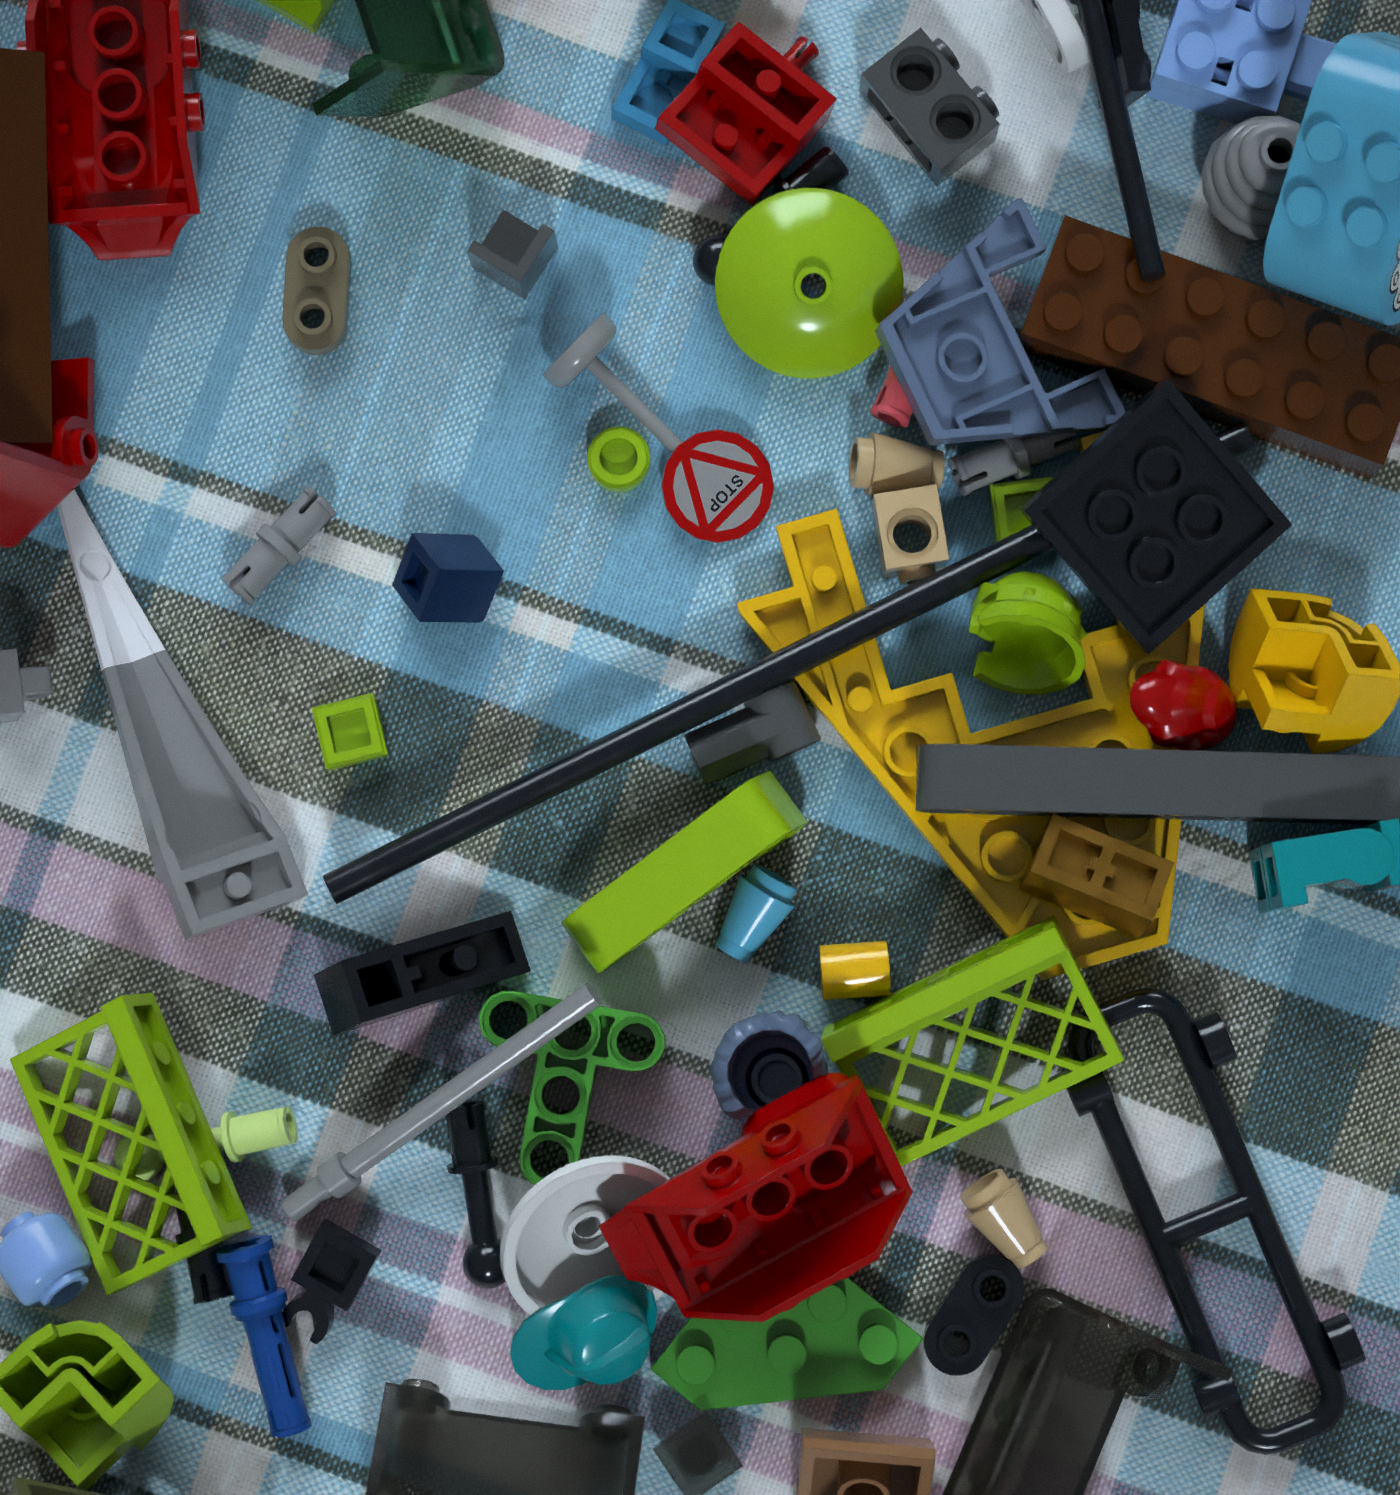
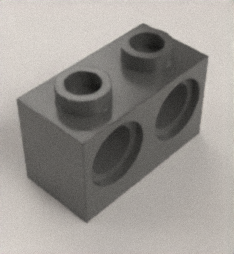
[859,27,1000,187]

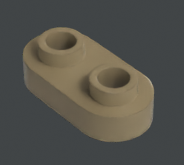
[282,227,352,355]

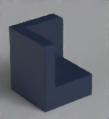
[392,533,504,623]

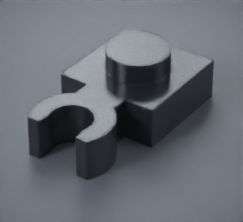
[282,1219,382,1344]

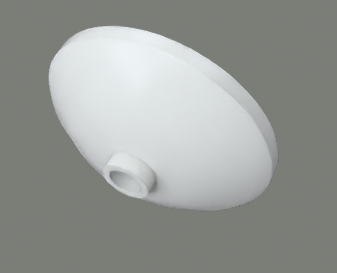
[500,1156,670,1315]

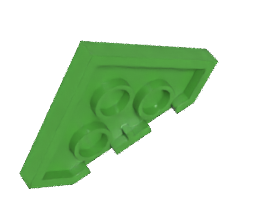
[650,1277,923,1410]

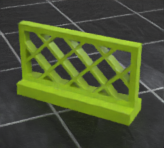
[821,915,1125,1167]
[10,993,253,1296]

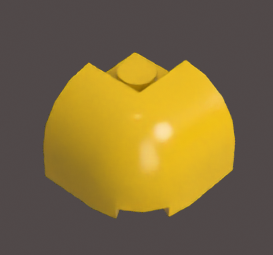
[1228,588,1400,754]

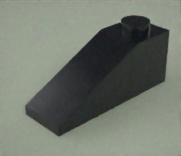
[314,911,531,1036]

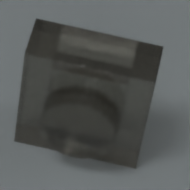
[653,1410,743,1495]

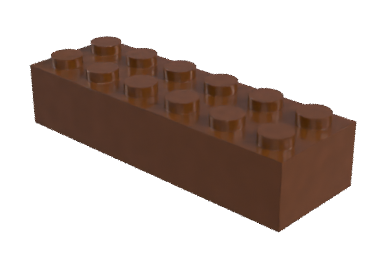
[0,48,53,445]
[1019,215,1400,479]

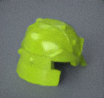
[969,571,1087,695]

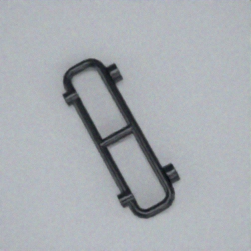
[1066,988,1366,1455]

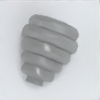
[1202,115,1301,240]

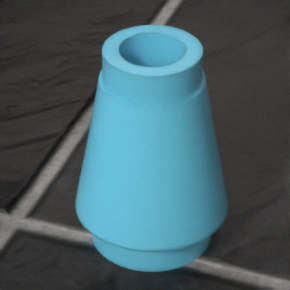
[715,863,798,963]

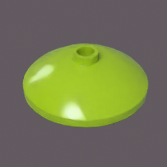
[714,188,904,379]

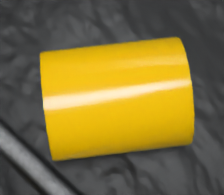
[819,941,891,1000]

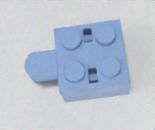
[1146,0,1337,124]

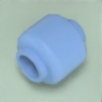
[0,1212,92,1310]

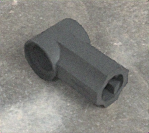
[684,681,822,785]

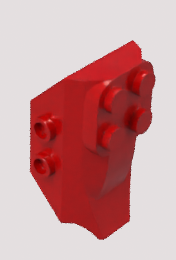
[16,0,205,261]
[598,1073,913,1322]

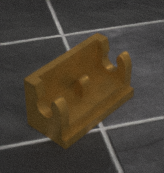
[1019,813,1175,938]

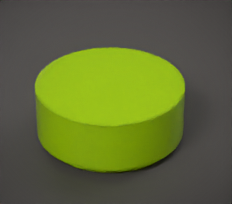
[587,426,651,492]

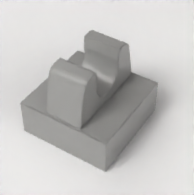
[0,649,53,723]

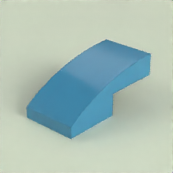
[611,0,726,146]

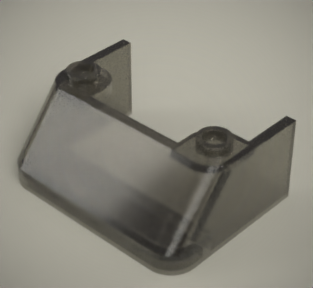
[943,1288,1233,1495]

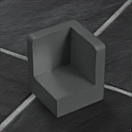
[467,210,558,300]

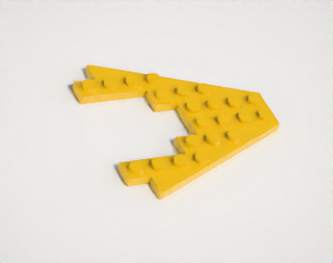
[737,431,1205,980]

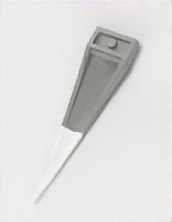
[57,489,308,940]

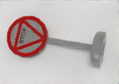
[543,313,774,543]

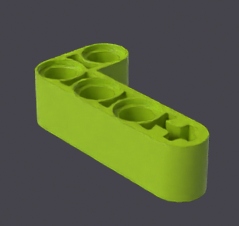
[561,771,808,975]

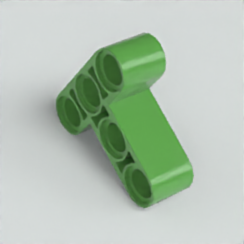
[479,991,666,1185]

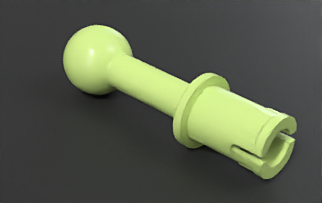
[114,1107,298,1181]

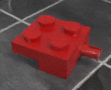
[654,21,837,206]

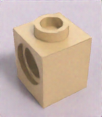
[871,484,949,586]

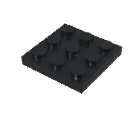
[1019,379,1292,654]

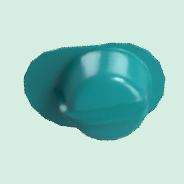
[510,1275,658,1390]

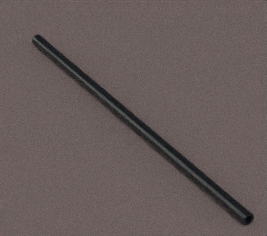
[323,421,1255,904]

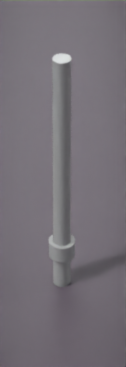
[281,983,602,1222]

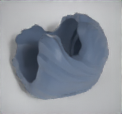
[710,1011,828,1119]

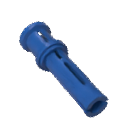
[215,1235,312,1438]

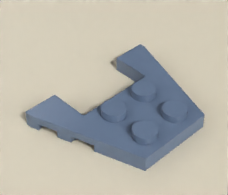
[875,198,1126,445]

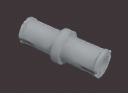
[948,432,1081,496]
[221,486,337,606]

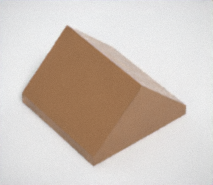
[796,1428,936,1495]

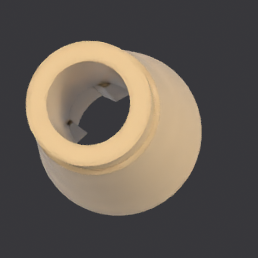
[849,432,945,495]
[960,1169,1048,1269]

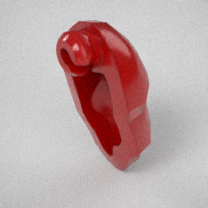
[1130,659,1238,751]

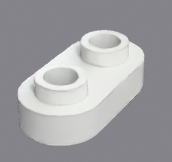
[1021,0,1090,75]

